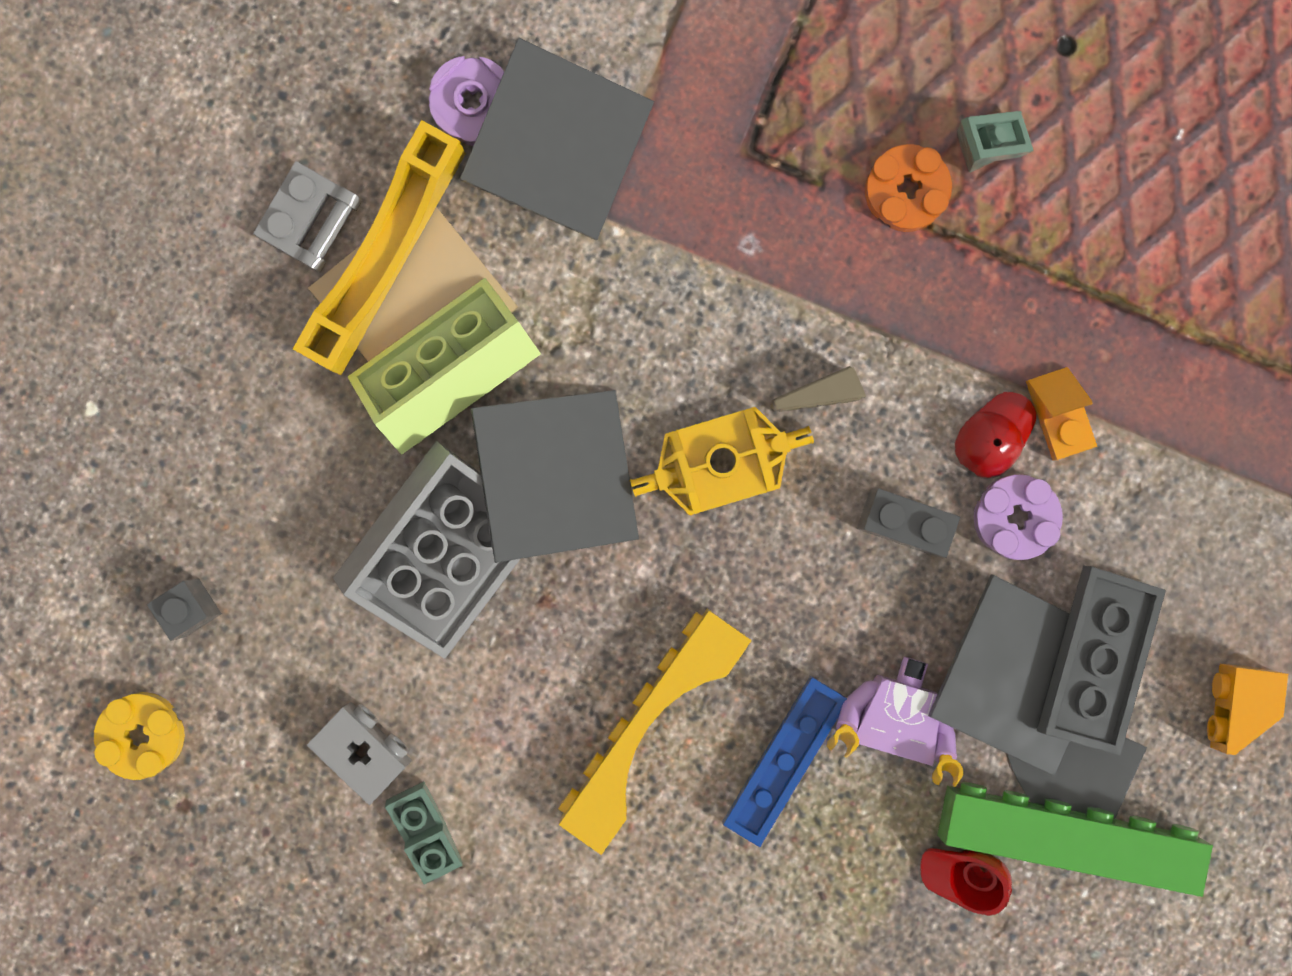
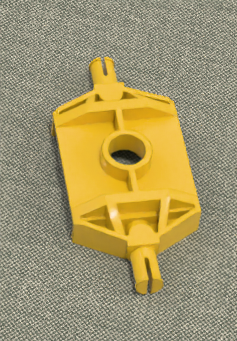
[630,407,814,516]

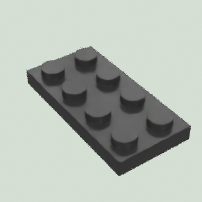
[1037,565,1166,756]

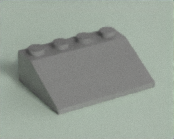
[333,441,520,659]

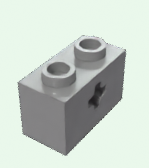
[307,702,412,806]

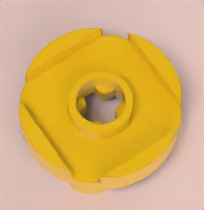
[94,692,185,780]

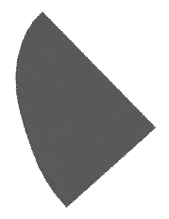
[1007,737,1147,819]

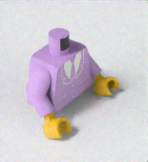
[826,656,963,787]

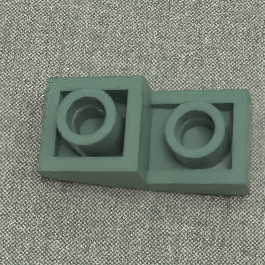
[385,781,463,885]

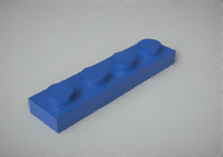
[722,676,847,847]

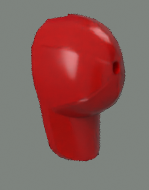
[955,392,1036,479]
[920,848,1012,916]

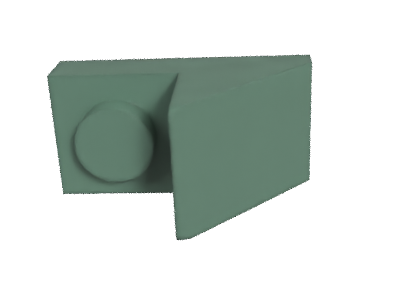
[957,111,1034,173]

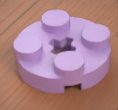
[429,56,504,146]
[974,475,1063,560]

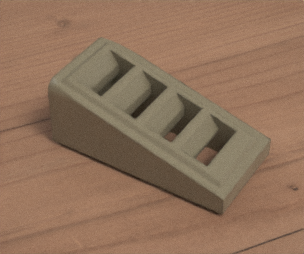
[770,366,866,412]

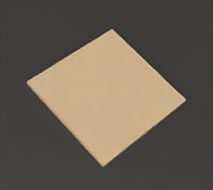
[308,207,518,361]

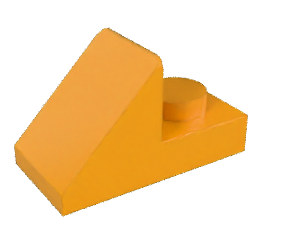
[1026,367,1098,461]

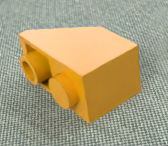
[1207,663,1288,755]

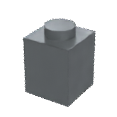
[147,579,222,641]

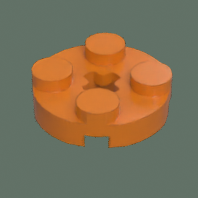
[865,144,952,232]

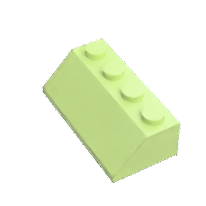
[348,278,541,455]

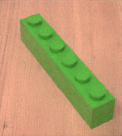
[937,782,1213,897]

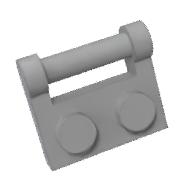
[253,161,362,273]

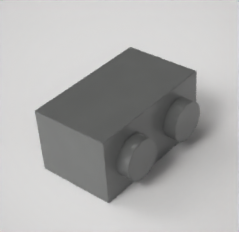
[857,488,961,558]

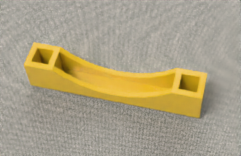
[293,120,466,375]
[558,608,752,855]

